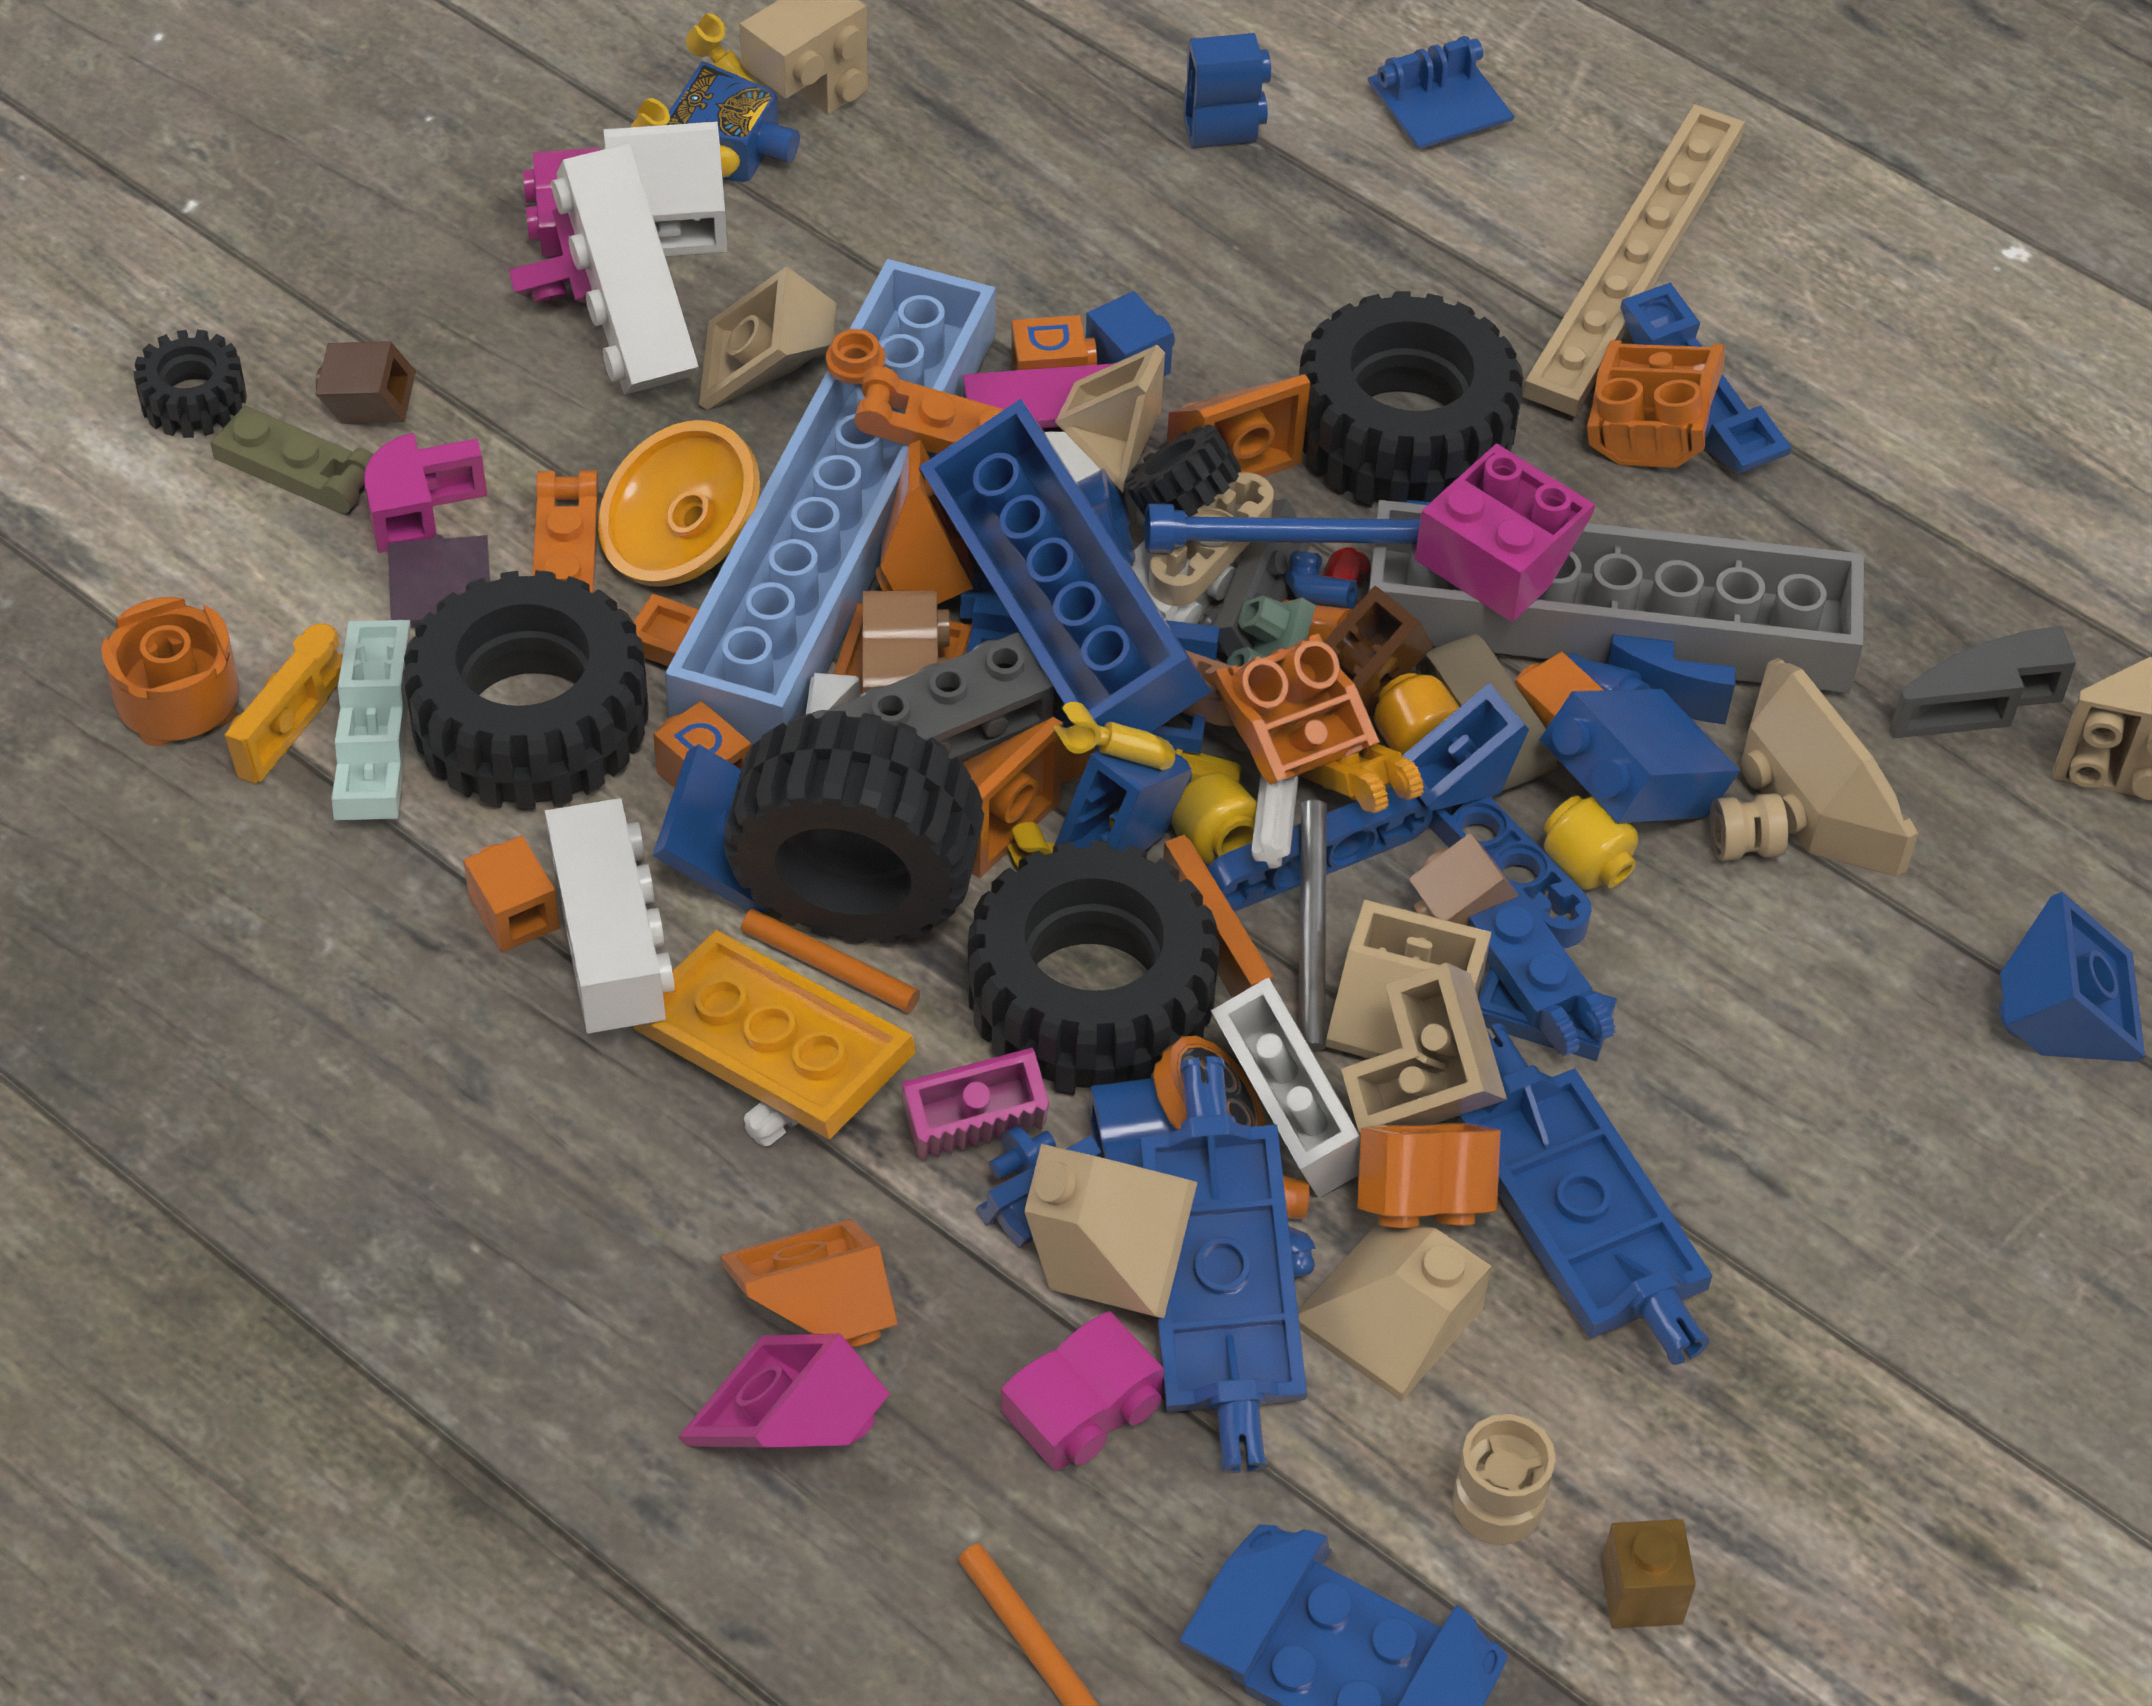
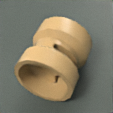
[1709,793,1788,861]

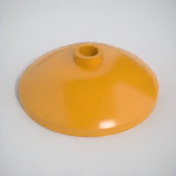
[598,420,760,587]

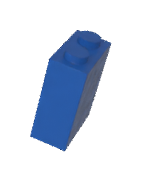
[1539,689,1741,823]

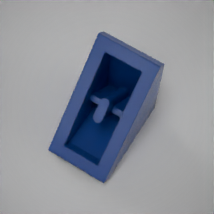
[1402,682,1529,811]

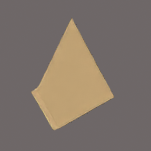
[1055,345,1165,493]

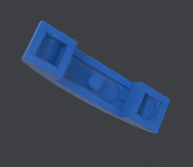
[1620,282,1792,473]

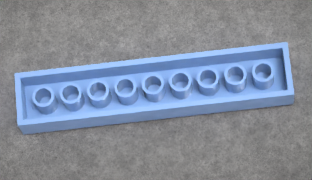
[665,259,996,745]

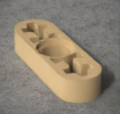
[1148,472,1274,606]

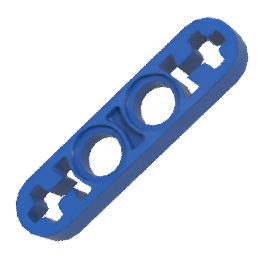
[1207,787,1433,911]
[1428,797,1592,948]

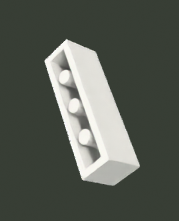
[551,143,699,395]
[545,798,675,1034]

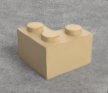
[739,0,868,115]
[1341,963,1507,1133]

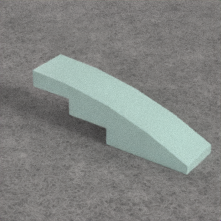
[331,620,411,820]

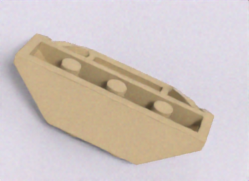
[1740,658,1919,876]

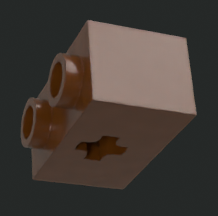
[1324,585,1433,717]

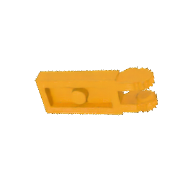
[224,622,343,784]
[1299,744,1424,813]

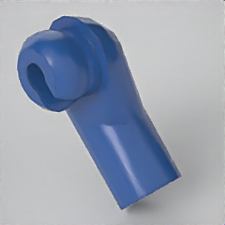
[1285,551,1358,609]

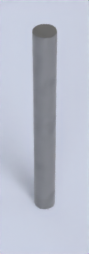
[1299,800,1327,1052]

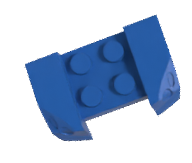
[1179,1524,1508,1706]

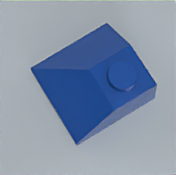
[1999,892,2145,1062]

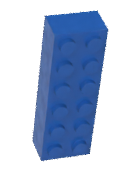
[919,399,1212,751]

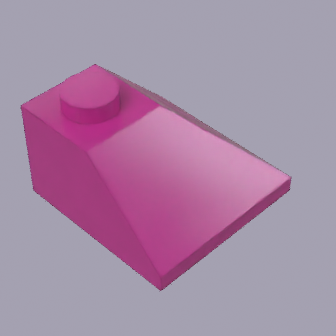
[678,1333,890,1447]

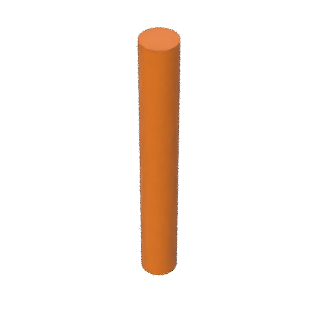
[741,909,920,1013]
[958,1543,1100,1706]

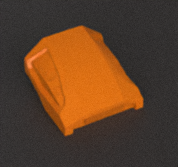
[1587,340,1725,468]
[1205,633,1379,785]

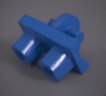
[976,1125,1102,1248]

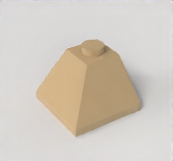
[699,266,837,410]
[1024,1144,1197,1318]
[1298,1227,1492,1401]

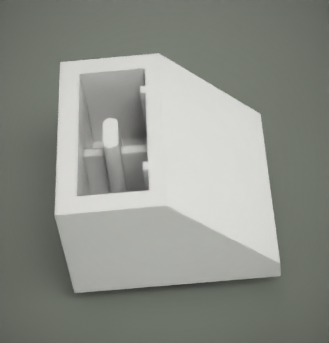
[603,122,727,256]

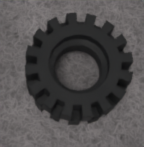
[133,329,247,438]
[1124,424,1241,517]

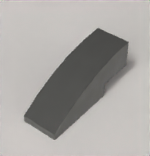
[1890,625,2076,739]

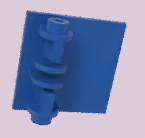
[1368,36,1514,149]

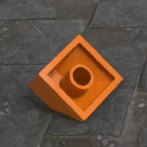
[1167,374,1310,477]
[875,440,974,604]
[963,717,1063,878]
[720,1218,898,1347]

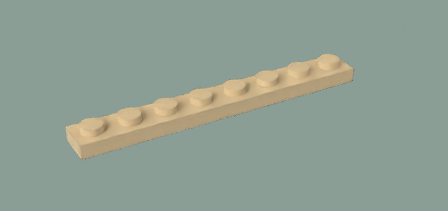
[1522,104,1745,417]

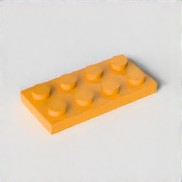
[633,929,916,1140]

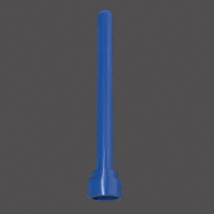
[1144,504,1420,553]

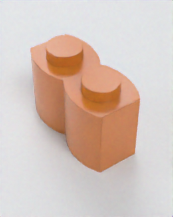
[1357,1123,1501,1228]

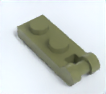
[210,405,374,514]

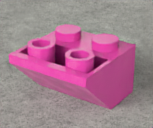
[1415,443,1595,622]

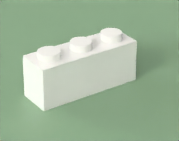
[1211,977,1361,1198]

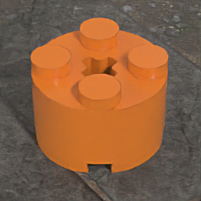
[101,596,239,746]

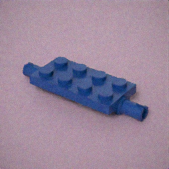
[1458,1023,1712,1365]
[1140,1056,1307,1473]

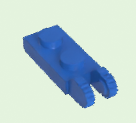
[1467,894,1615,1056]

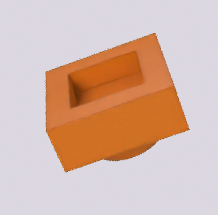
[634,593,699,666]

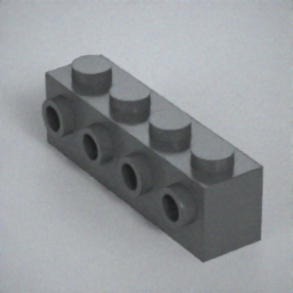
[812,632,1054,762]

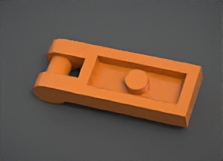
[854,366,1004,454]
[532,470,599,593]

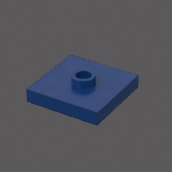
[652,744,770,913]

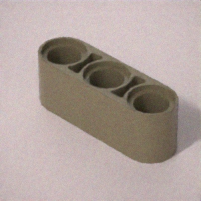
[1416,634,1557,791]

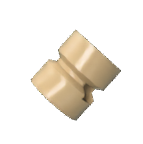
[1452,1414,1556,1544]

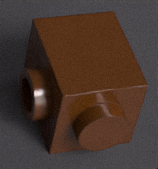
[316,341,416,423]

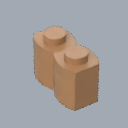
[863,591,950,693]

